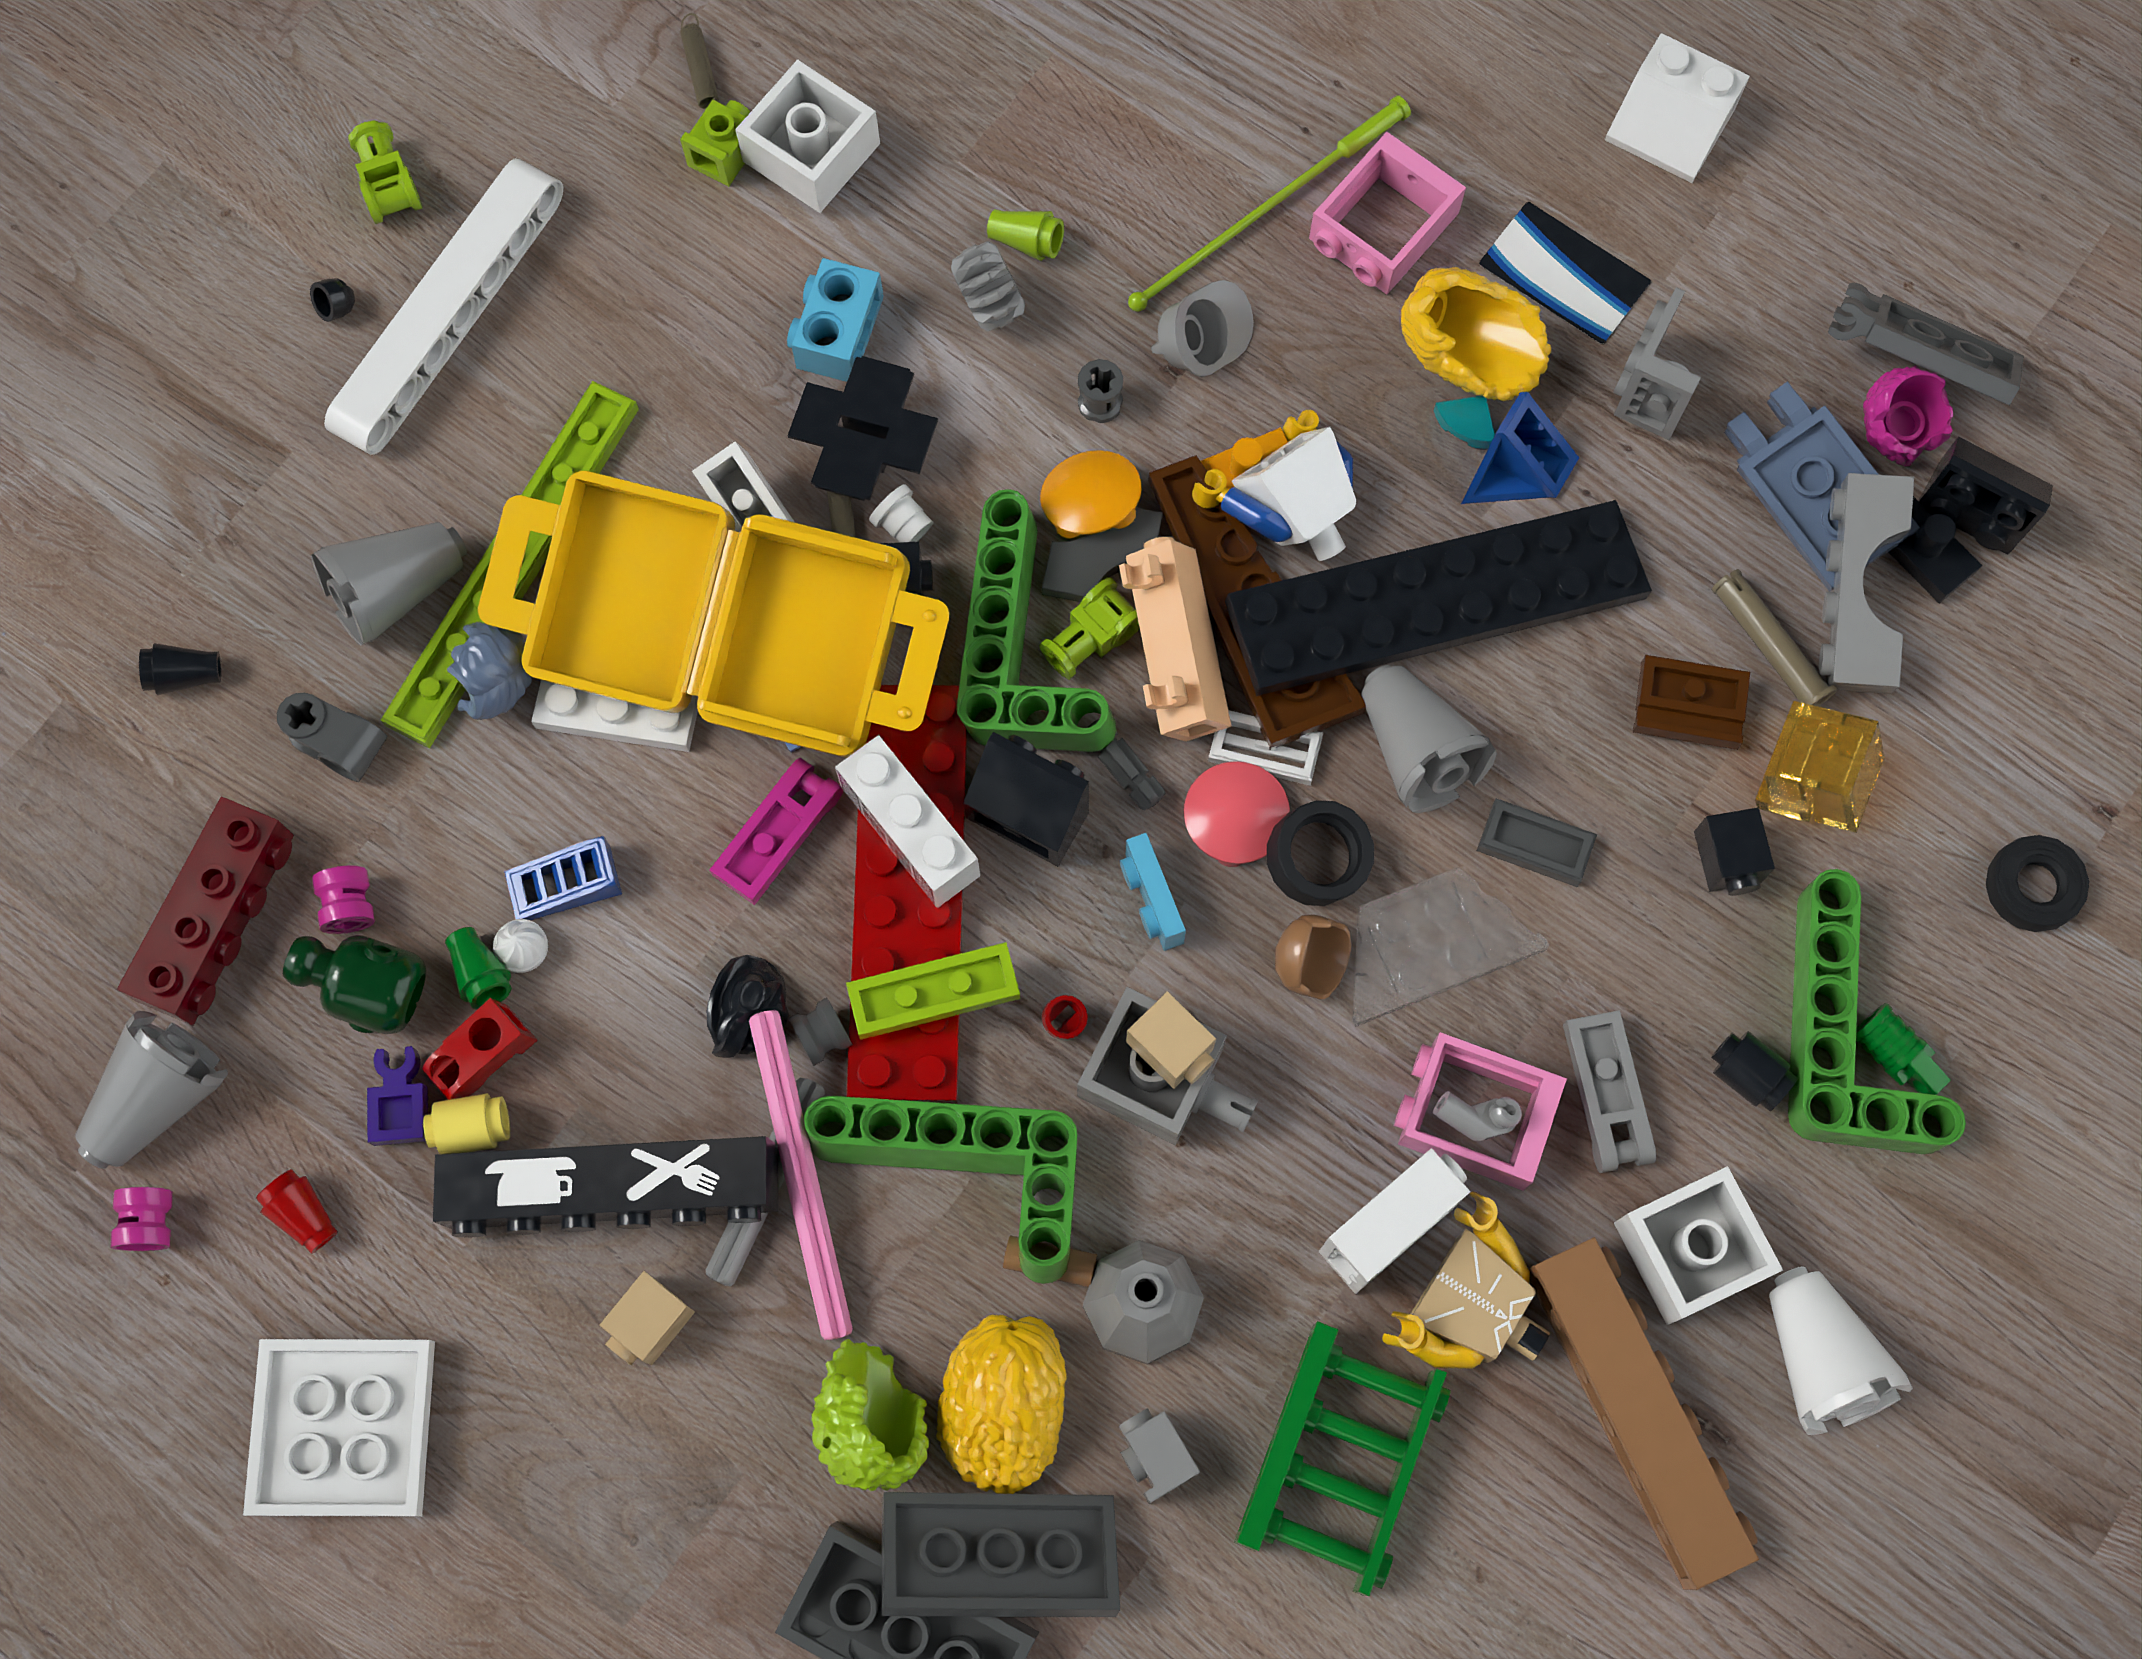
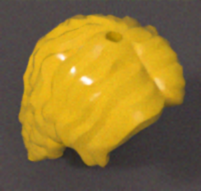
[1401,267,1552,401]
[936,1315,1067,1494]

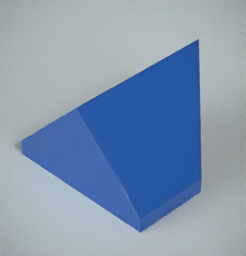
[1461,392,1579,504]

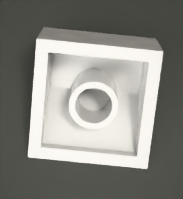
[1605,33,1750,183]

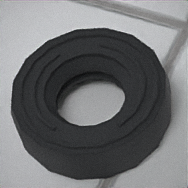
[1986,835,2089,932]

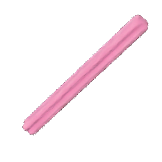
[749,1010,853,1340]

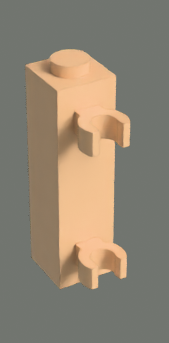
[1119,537,1232,742]

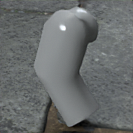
[1433,1091,1522,1141]

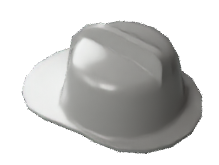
[1151,280,1254,377]

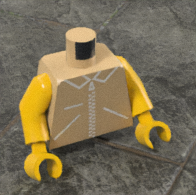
[1382,1191,1550,1369]

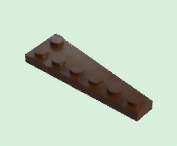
[1148,455,1366,750]

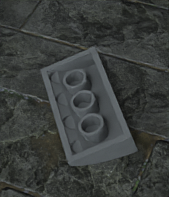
[775,1521,1039,1659]

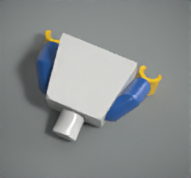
[1192,410,1356,561]

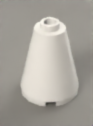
[1769,1267,1913,1435]

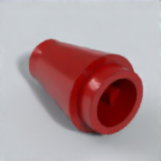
[256,1169,338,1254]

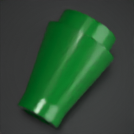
[445,927,512,1010]

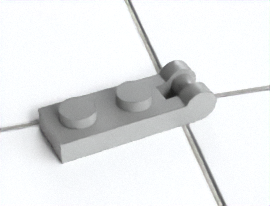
[1563,1010,1656,1173]

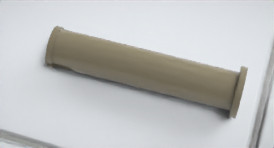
[1711,569,1838,715]

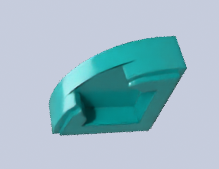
[1433,396,1495,449]

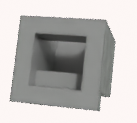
[1119,1408,1200,1504]

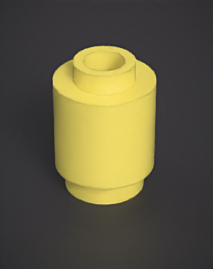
[423,1093,510,1154]

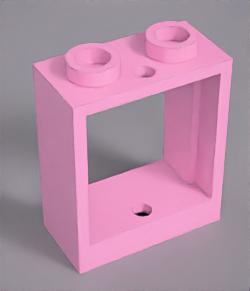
[1309,132,1466,295]
[1394,1032,1567,1191]

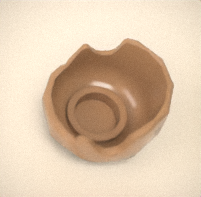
[1275,915,1351,999]

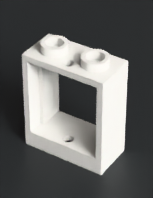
[1319,1148,1470,1294]

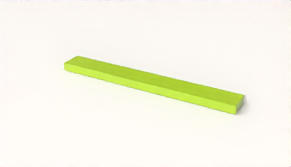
[380,381,639,749]

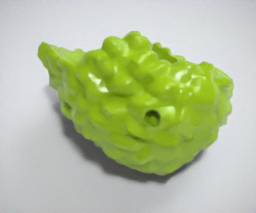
[811,1339,929,1491]

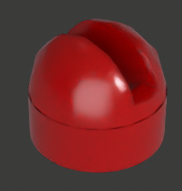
[1042,995,1088,1040]

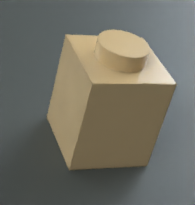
[1126,991,1216,1089]
[599,1271,695,1366]

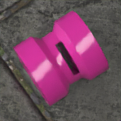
[312,865,375,934]
[110,1187,173,1251]

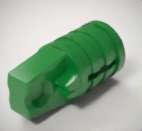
[1856,1003,1951,1095]

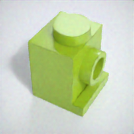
[680,100,750,187]

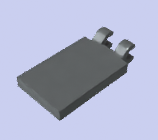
[1828,283,2024,406]

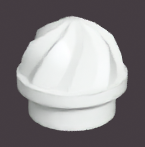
[493,919,548,973]

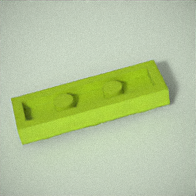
[846,942,1021,1040]

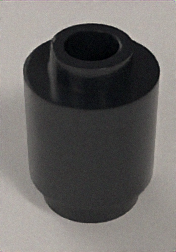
[1711,1031,1798,1111]

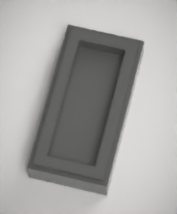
[1476,798,1597,887]

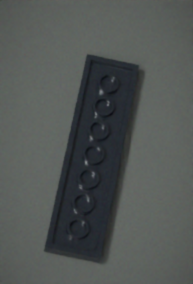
[1225,500,1652,696]

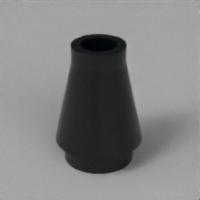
[139,643,222,695]

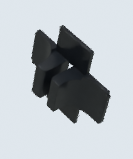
[787,356,939,501]

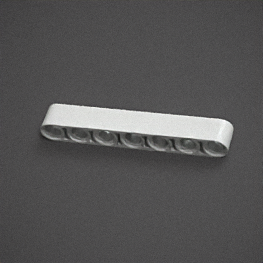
[324,158,563,455]

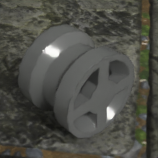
[788,997,852,1066]

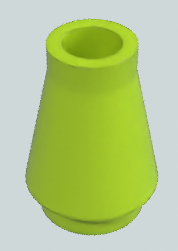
[987,209,1064,261]

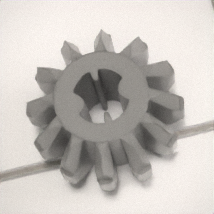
[951,241,1025,332]

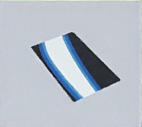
[1479,202,1651,344]

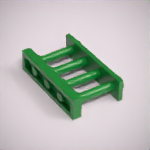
[1234,1321,1451,1596]

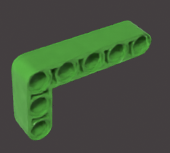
[957,489,1117,752]
[1788,869,1966,1154]
[804,1096,1077,1284]

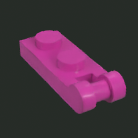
[709,757,844,905]

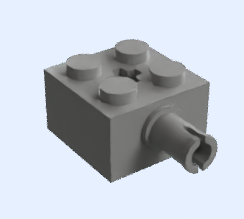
[1077,987,1259,1146]

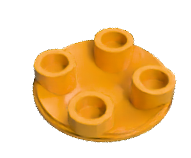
[1040,450,1142,538]

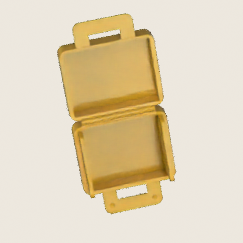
[478,471,949,758]

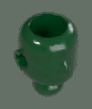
[282,935,426,1034]

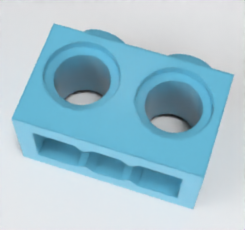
[787,258,884,382]

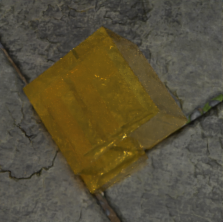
[1755,701,1885,833]

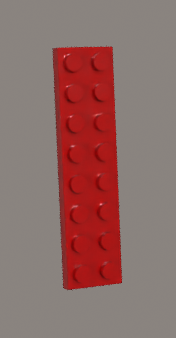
[847,685,967,1104]

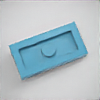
[1120,833,1186,951]

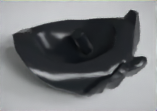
[706,955,790,1058]

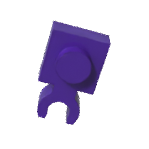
[367,1046,428,1146]

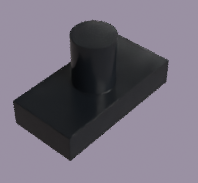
[1888,496,1983,604]

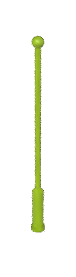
[1128,95,1411,312]

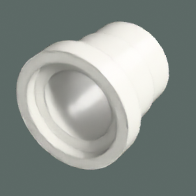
[869,484,933,542]

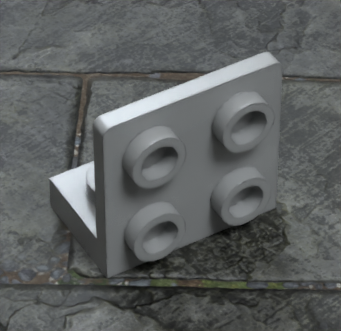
[1613,287,1701,440]

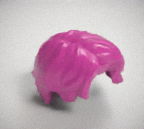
[1863,365,1953,467]

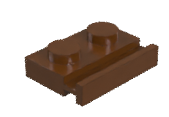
[1633,655,1751,750]

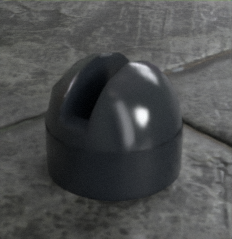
[310,278,355,322]

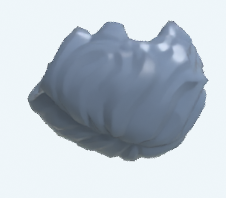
[447,621,532,720]

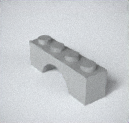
[1819,473,1914,694]

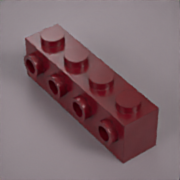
[116,796,294,1026]

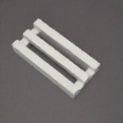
[1208,710,1323,786]

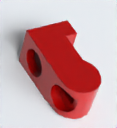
[422,998,538,1100]

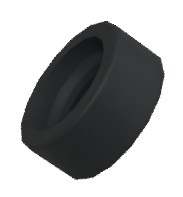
[1267,800,1374,906]

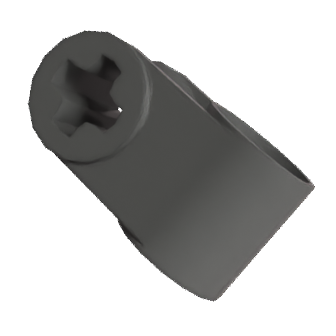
[277,692,387,782]

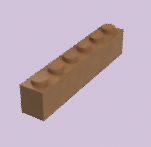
[1529,1237,1759,1590]

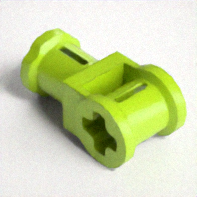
[348,120,423,224]
[1039,578,1140,680]

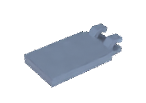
[1724,381,1920,592]

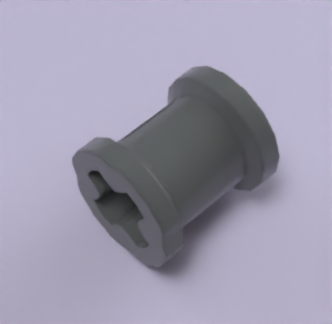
[1078,359,1123,423]

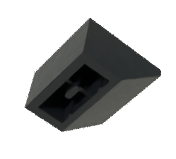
[1918,436,2053,555]
[963,732,1089,867]

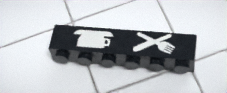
[433,1136,778,1238]

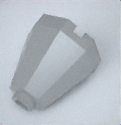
[1083,1240,1204,1365]

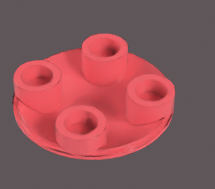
[1184,762,1290,867]

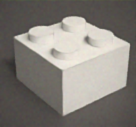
[735,59,880,213]
[1614,1166,1783,1325]

